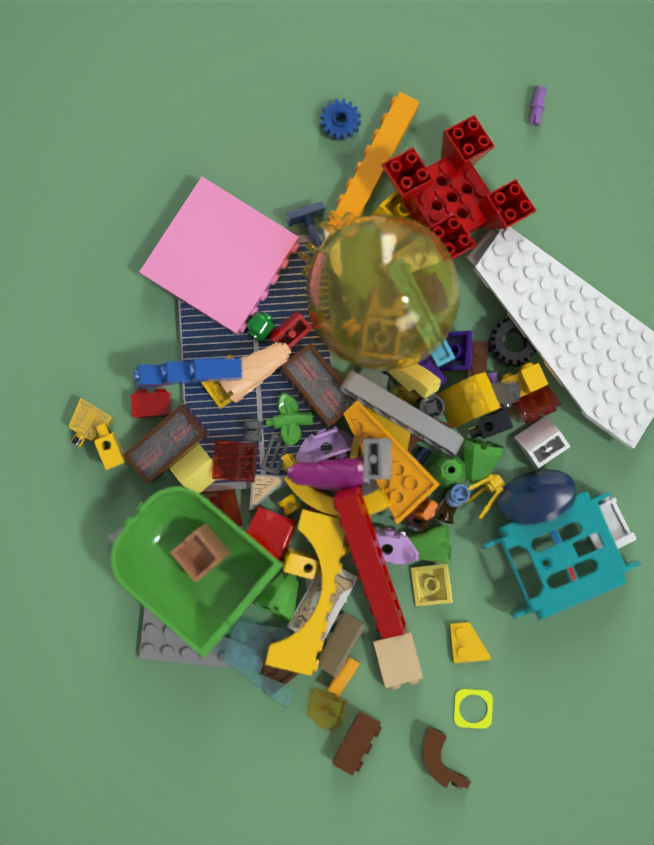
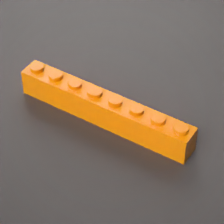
[328,92,420,238]

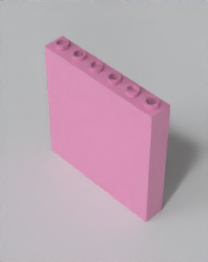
[139,177,300,336]

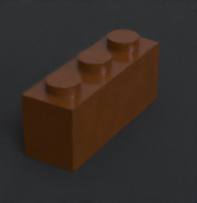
[332,709,382,776]

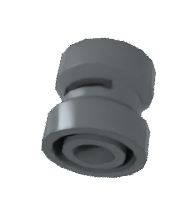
[243,421,263,442]

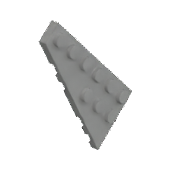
[139,606,257,671]

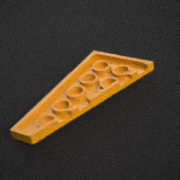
[343,400,440,525]

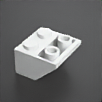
[513,416,571,469]

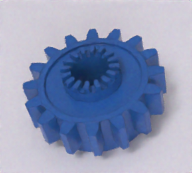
[320,98,361,141]

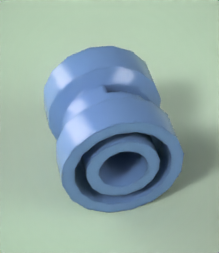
[445,484,470,507]

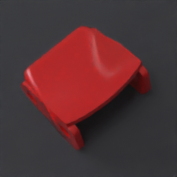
[247,506,297,563]

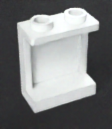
[589,497,637,550]

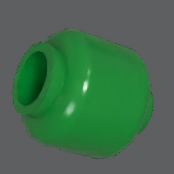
[246,312,275,342]

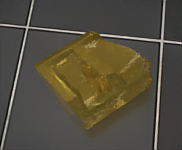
[307,689,348,731]

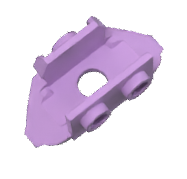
[295,426,354,462]
[375,527,419,564]

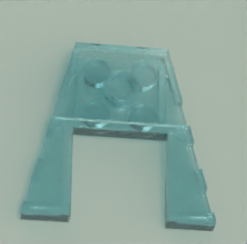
[222,622,295,708]

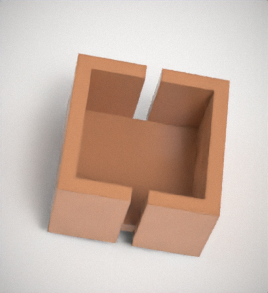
[170,523,231,583]

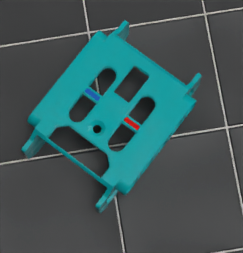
[480,491,641,620]

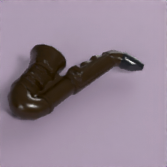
[408,492,458,533]

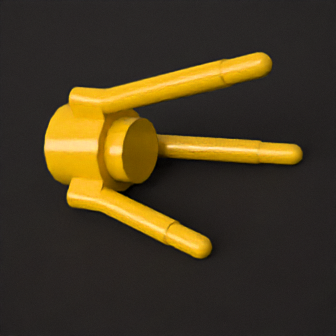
[465,473,505,519]

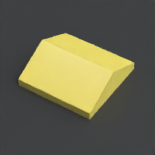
[170,444,224,493]
[411,564,453,606]

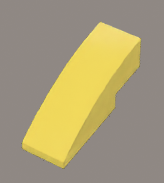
[383,358,441,399]

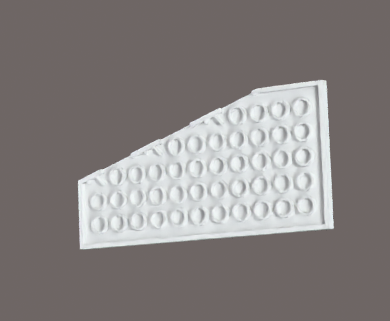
[473,227,654,450]

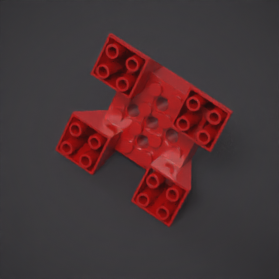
[381,115,537,264]

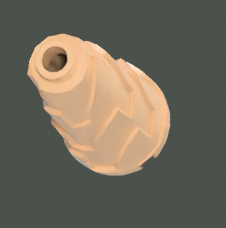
[220,342,292,403]

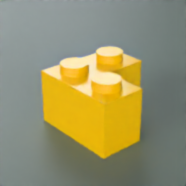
[500,362,548,398]

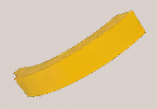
[281,454,392,517]

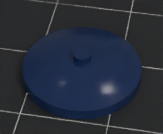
[498,469,577,525]

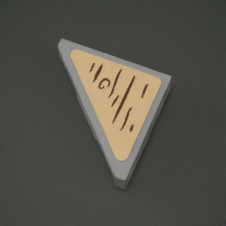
[249,474,287,510]

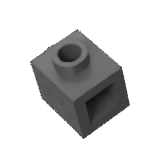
[491,381,521,407]

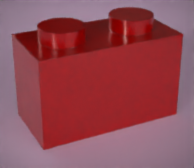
[269,311,313,348]
[131,389,173,419]

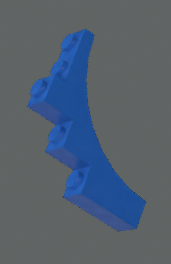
[133,359,242,390]

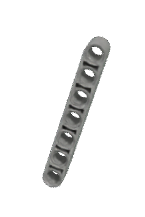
[340,371,464,457]

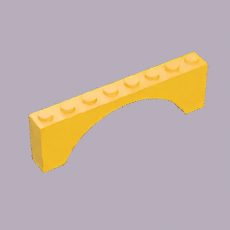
[265,510,347,676]

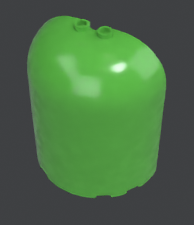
[111,487,283,658]

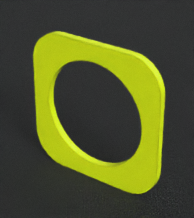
[454,689,493,729]

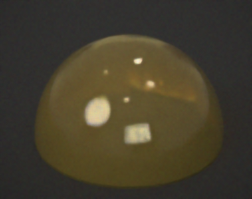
[298,211,459,371]

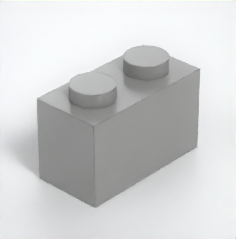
[363,439,392,479]

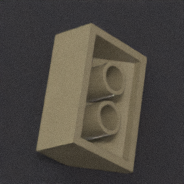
[316,611,365,678]

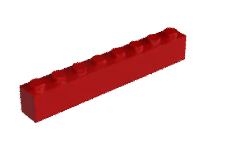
[333,486,407,639]

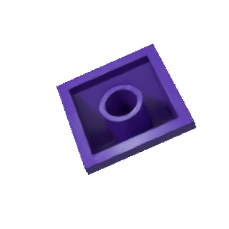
[439,331,472,373]

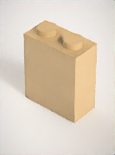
[373,631,423,690]

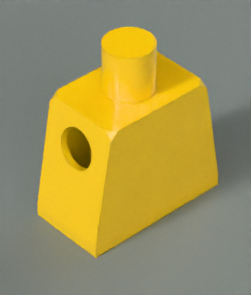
[282,546,322,579]

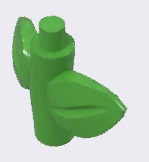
[266,392,313,446]

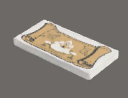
[287,568,358,640]

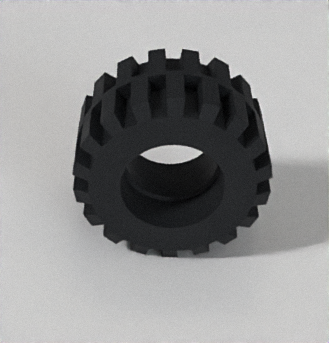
[488,317,536,367]

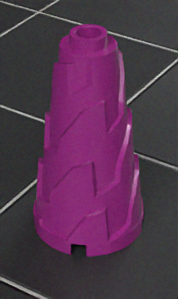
[288,457,364,493]

